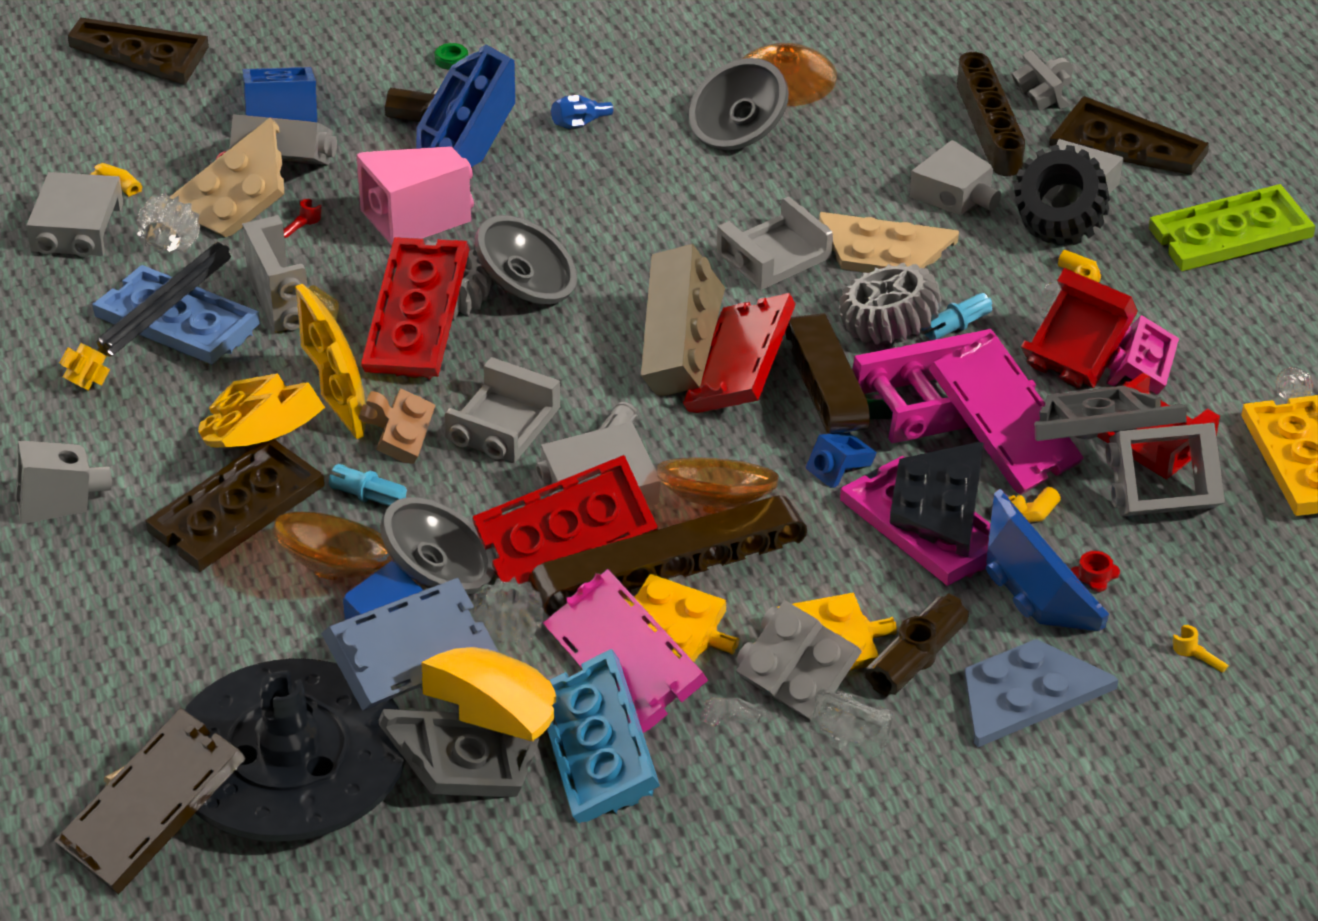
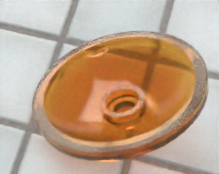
[741,43,837,106]
[657,457,779,514]
[273,512,394,580]

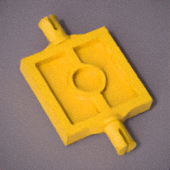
[624,574,739,662]
[777,592,897,670]

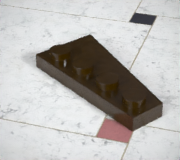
[1049,96,1209,175]

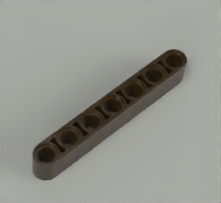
[528,495,808,616]

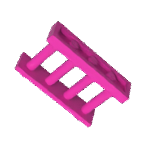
[852,329,1036,444]

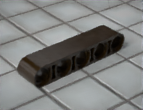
[957,52,1025,176]
[785,313,870,434]

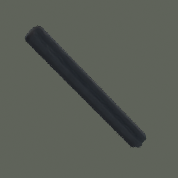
[96,242,231,357]

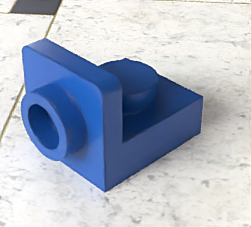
[806,432,877,488]

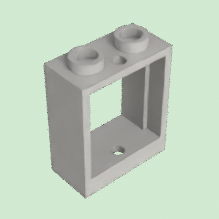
[1106,423,1225,517]

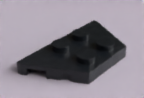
[890,442,984,557]

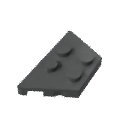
[1034,386,1186,441]
[379,709,541,797]

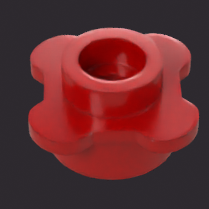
[1071,551,1120,592]

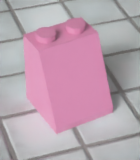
[356,147,474,246]

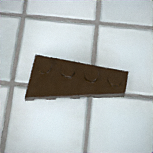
[68,17,209,85]

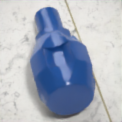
[551,95,613,129]

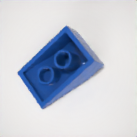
[242,67,317,122]

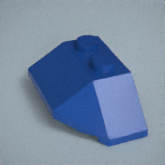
[416,44,515,167]
[986,489,1109,631]

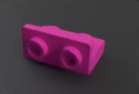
[1107,315,1179,395]

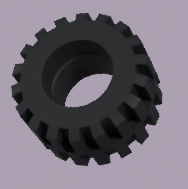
[1014,145,1110,245]

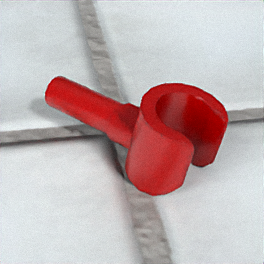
[284,198,322,238]

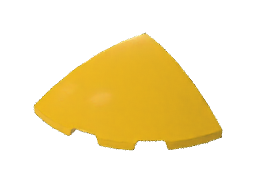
[295,284,366,439]
[198,373,325,448]
[421,647,556,742]

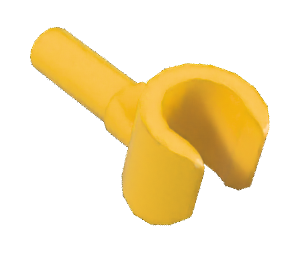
[1173,625,1229,673]

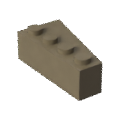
[641,244,725,396]

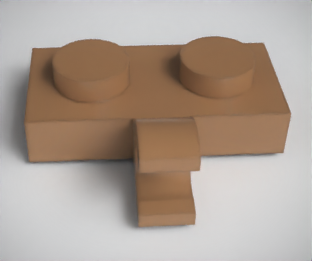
[358,388,435,464]

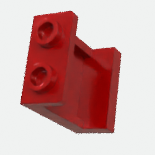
[1021,268,1138,388]
[1097,373,1220,480]

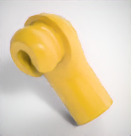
[90,163,142,197]
[1058,250,1101,283]
[1008,487,1061,523]

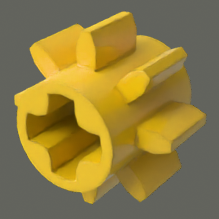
[59,343,110,390]

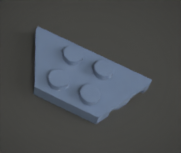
[964,639,1118,747]

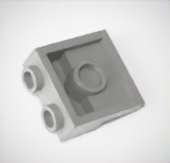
[736,600,862,722]

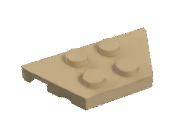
[161,117,284,237]
[819,212,959,273]

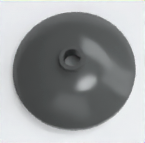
[689,58,789,150]
[475,215,577,304]
[380,497,495,595]

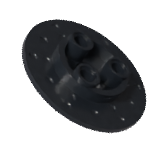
[184,658,406,841]

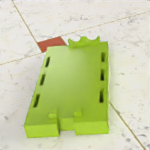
[1149,184,1315,272]

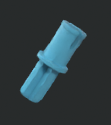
[921,293,993,341]
[329,464,407,506]

